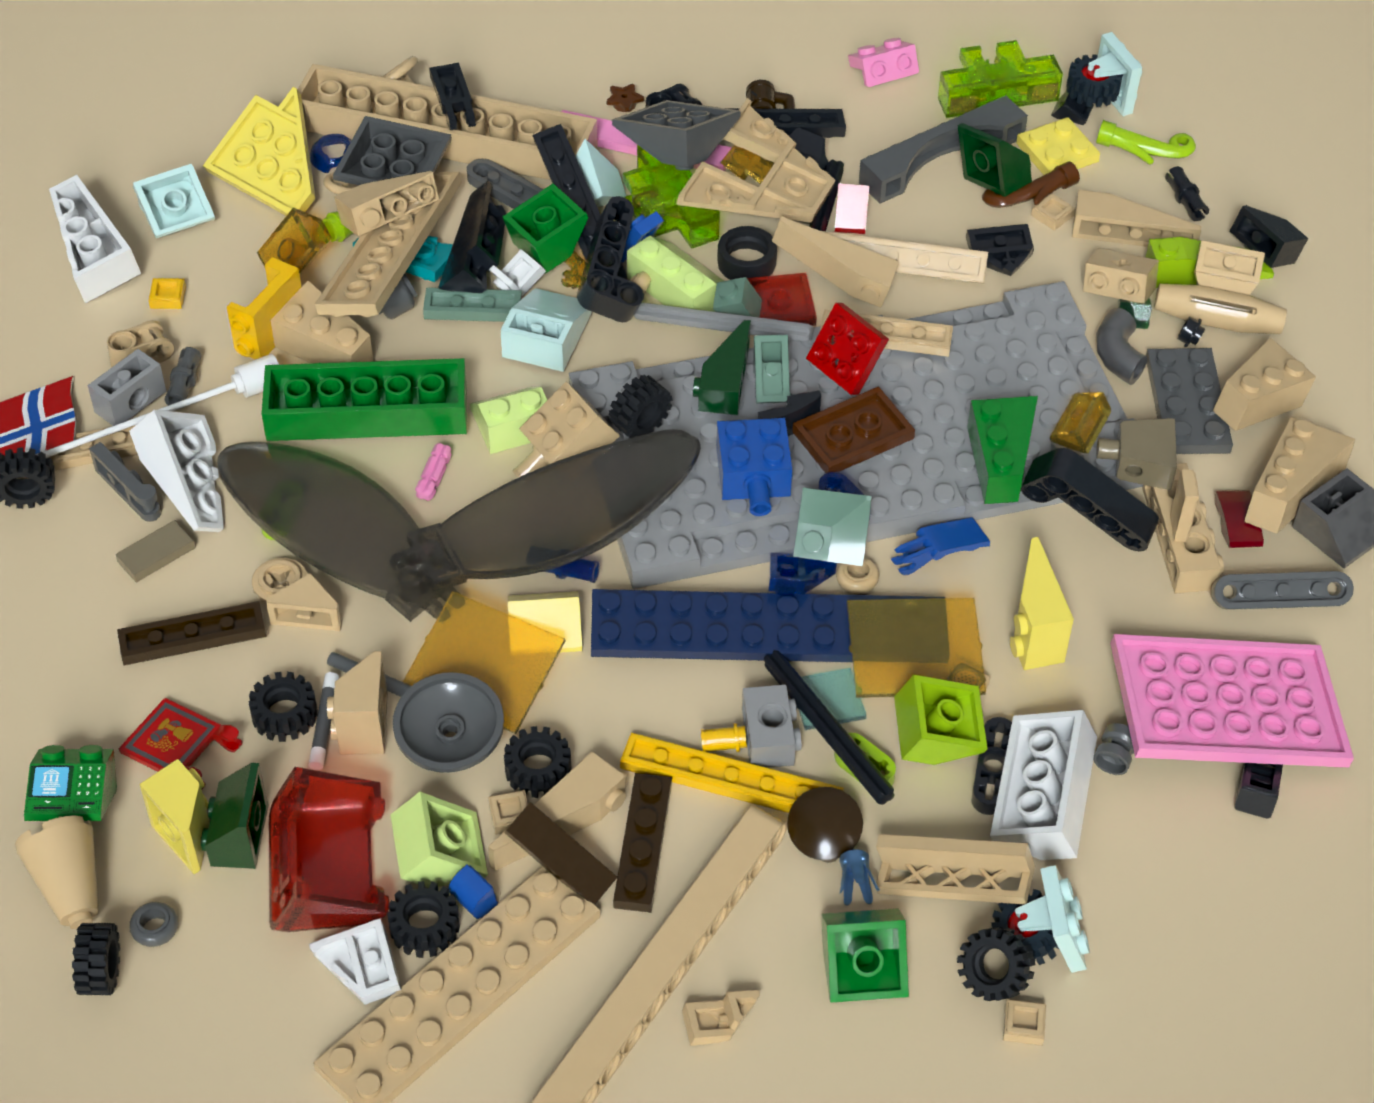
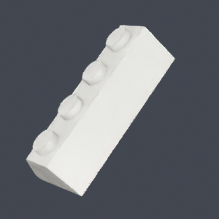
[990,710,1097,860]

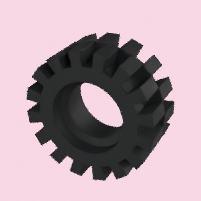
[609,375,673,441]
[0,447,55,509]
[248,671,318,742]
[504,726,572,798]
[387,881,460,958]
[72,923,120,995]
[957,927,1035,1001]

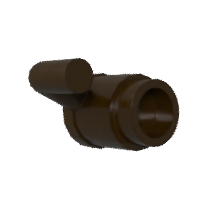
[746,79,795,109]

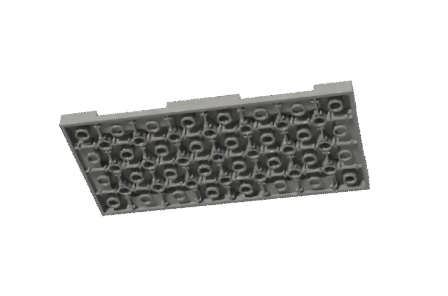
[569,281,1143,589]

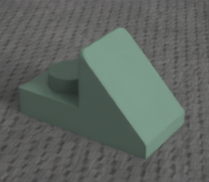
[753,335,790,404]

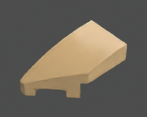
[682,990,760,1046]

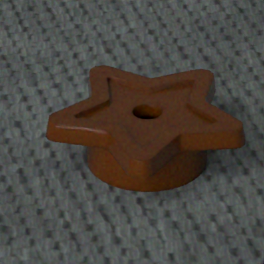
[606,84,644,112]

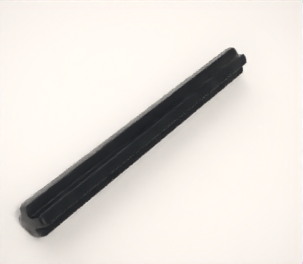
[764,650,895,805]

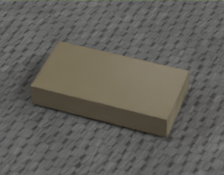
[115,520,195,583]

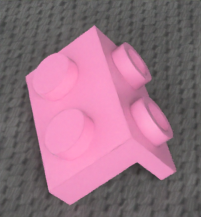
[848,38,919,87]

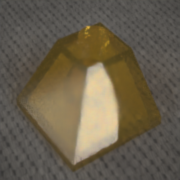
[257,207,332,276]

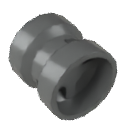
[1093,723,1134,775]

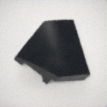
[966,224,1034,276]

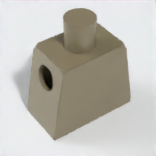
[1096,418,1177,490]

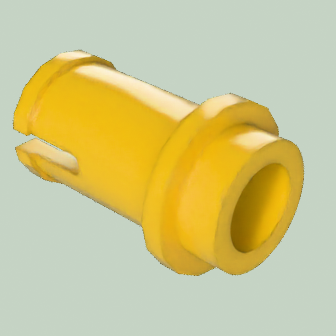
[701,723,747,752]

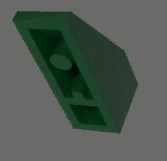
[693,320,751,415]

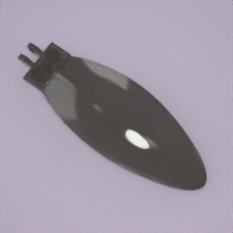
[389,429,701,592]
[217,442,466,624]

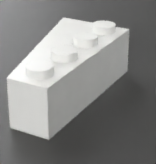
[49,175,141,303]

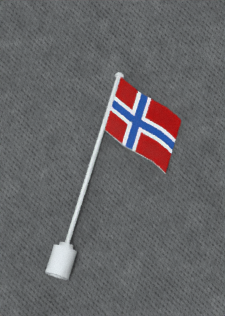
[0,354,279,458]

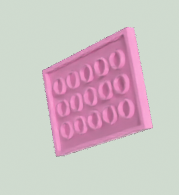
[1110,634,1354,768]

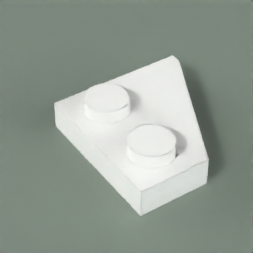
[309,918,401,1005]

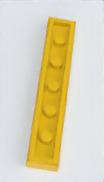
[620,732,844,813]

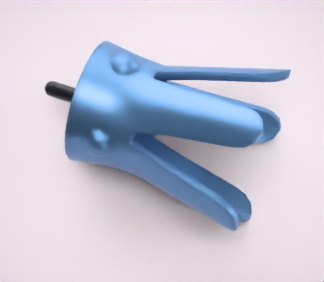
[839,849,880,905]

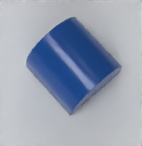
[448,864,498,919]

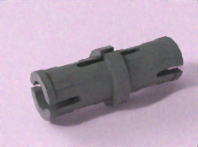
[164,347,202,409]

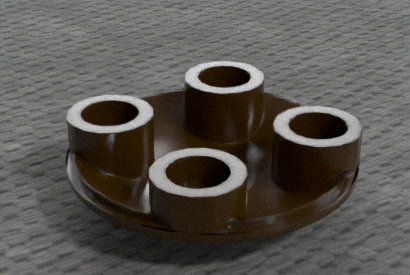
[787,787,863,863]

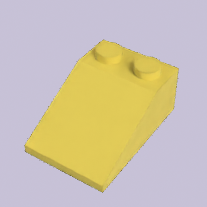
[1010,537,1074,670]

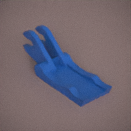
[891,517,990,575]

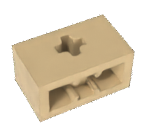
[1083,248,1159,304]

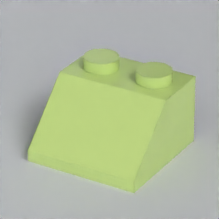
[470,387,547,454]
[390,792,488,888]

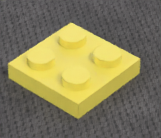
[1016,117,1100,175]

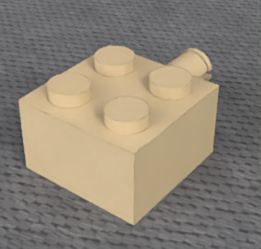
[512,381,620,486]

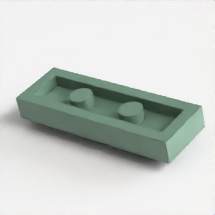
[423,288,522,322]

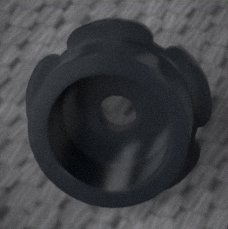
[1177,317,1205,347]

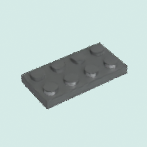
[1146,348,1233,454]

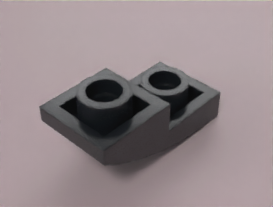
[758,390,821,436]

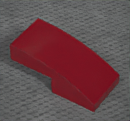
[1215,490,1264,548]

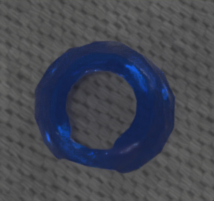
[310,134,352,173]

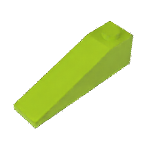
[1146,237,1274,288]

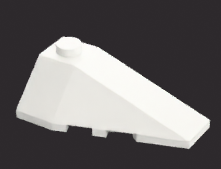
[129,410,224,532]

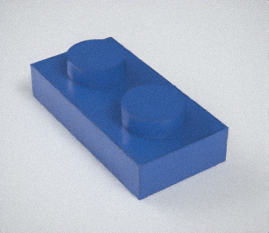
[621,211,664,263]

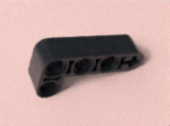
[577,196,644,323]
[1021,448,1159,552]

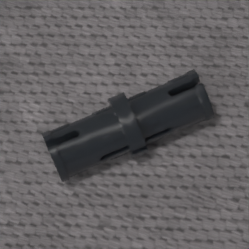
[1165,166,1209,221]

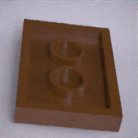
[792,386,915,477]

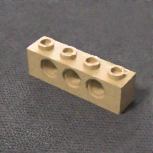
[1142,463,1224,594]

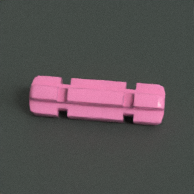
[415,443,452,501]

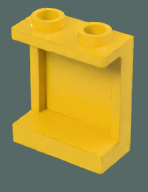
[227,257,301,359]

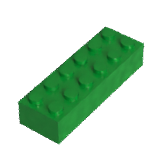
[261,358,467,441]

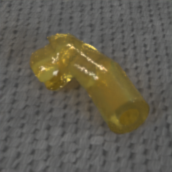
[561,251,586,289]

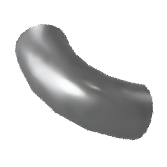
[1096,308,1147,385]

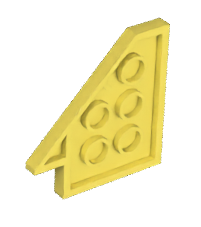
[203,87,315,222]

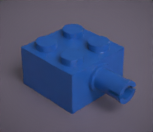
[716,418,792,516]

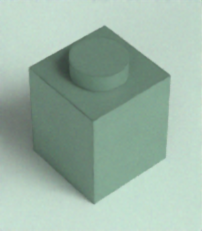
[713,277,762,317]

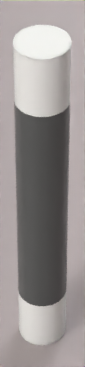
[308,672,339,770]

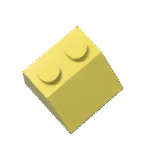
[139,759,210,874]

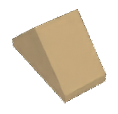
[266,573,341,631]

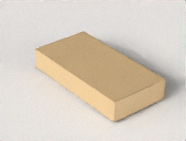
[1170,470,1199,542]

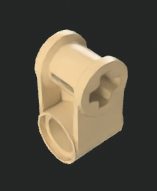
[107,320,174,368]

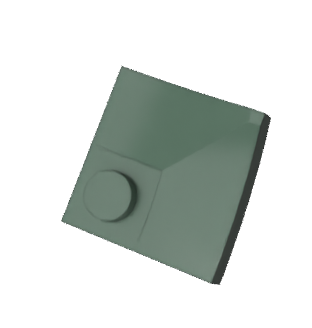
[793,488,872,566]

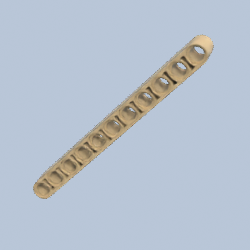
[531,805,787,1103]

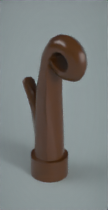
[982,161,1080,208]

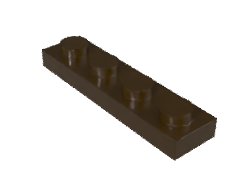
[117,601,267,666]
[613,773,672,913]

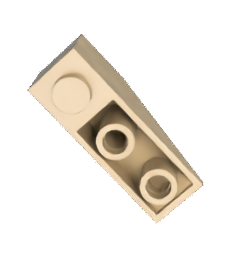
[334,171,440,236]

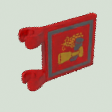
[118,698,242,790]

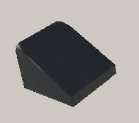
[1051,92,1094,125]

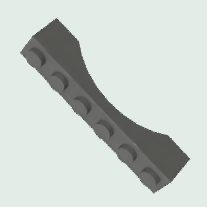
[859,95,1028,204]

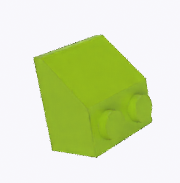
[894,675,988,765]

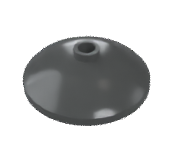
[393,672,504,773]

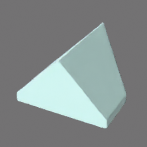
[575,139,627,207]

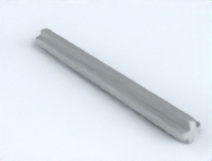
[634,302,814,342]

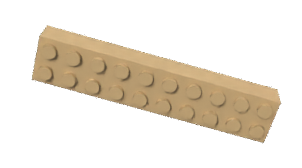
[298,64,598,180]

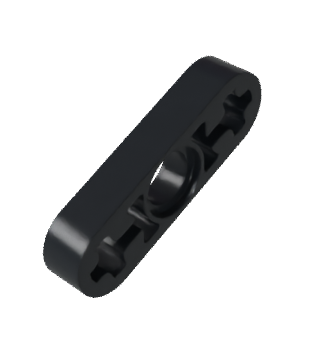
[971,717,1012,815]

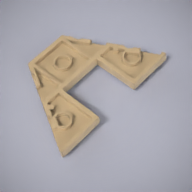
[676,98,836,223]

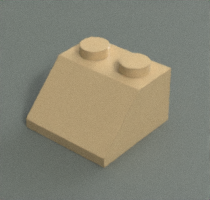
[327,651,388,755]

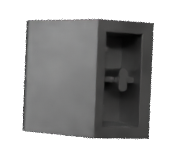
[1293,468,1374,569]

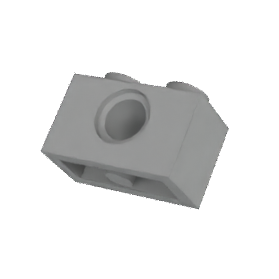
[87,349,166,426]
[742,685,802,768]

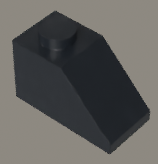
[1229,205,1309,268]

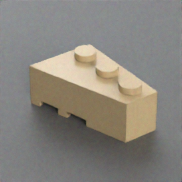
[1213,337,1316,431]

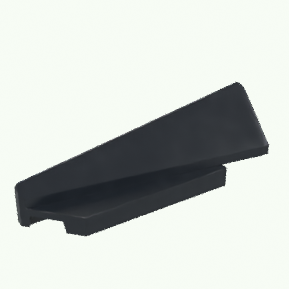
[438,181,507,293]

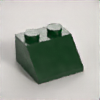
[957,123,1032,197]
[201,763,268,869]

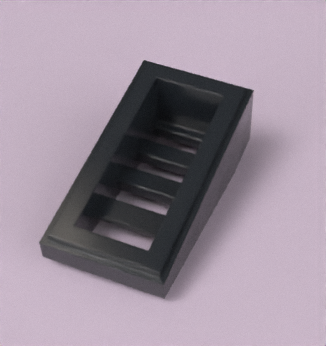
[1235,763,1283,819]

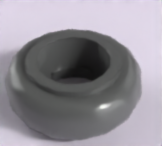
[130,902,178,947]

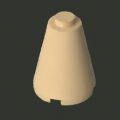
[15,816,99,929]

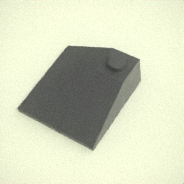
[612,100,741,170]
[333,116,452,185]

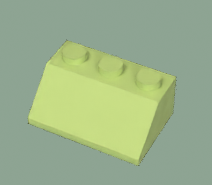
[627,235,724,312]

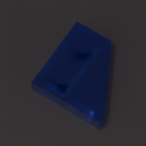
[768,553,837,596]

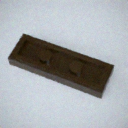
[504,802,618,905]

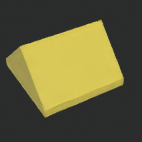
[508,591,582,656]

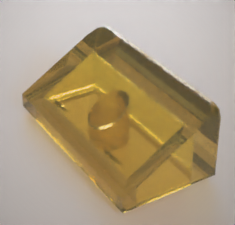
[1050,392,1111,454]

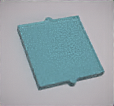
[796,668,867,730]

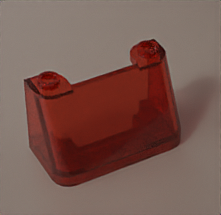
[268,767,389,932]

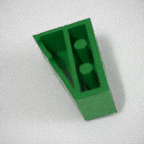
[967,396,1038,504]

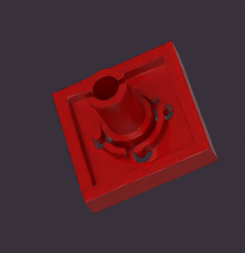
[806,303,889,395]

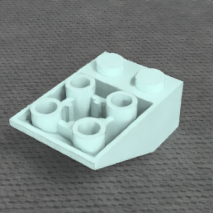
[500,288,592,372]

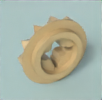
[252,558,307,602]

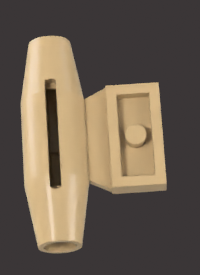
[1154,240,1287,334]

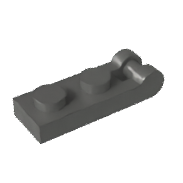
[89,442,161,522]

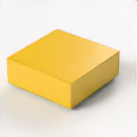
[148,278,186,309]

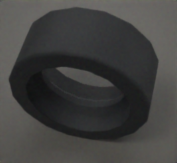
[717,226,777,284]

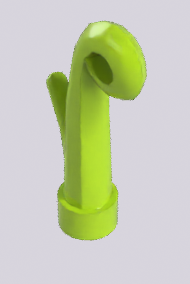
[1096,120,1196,165]

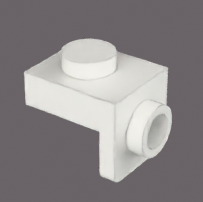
[489,249,546,297]

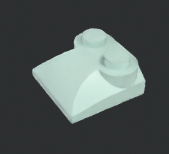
[133,163,215,239]

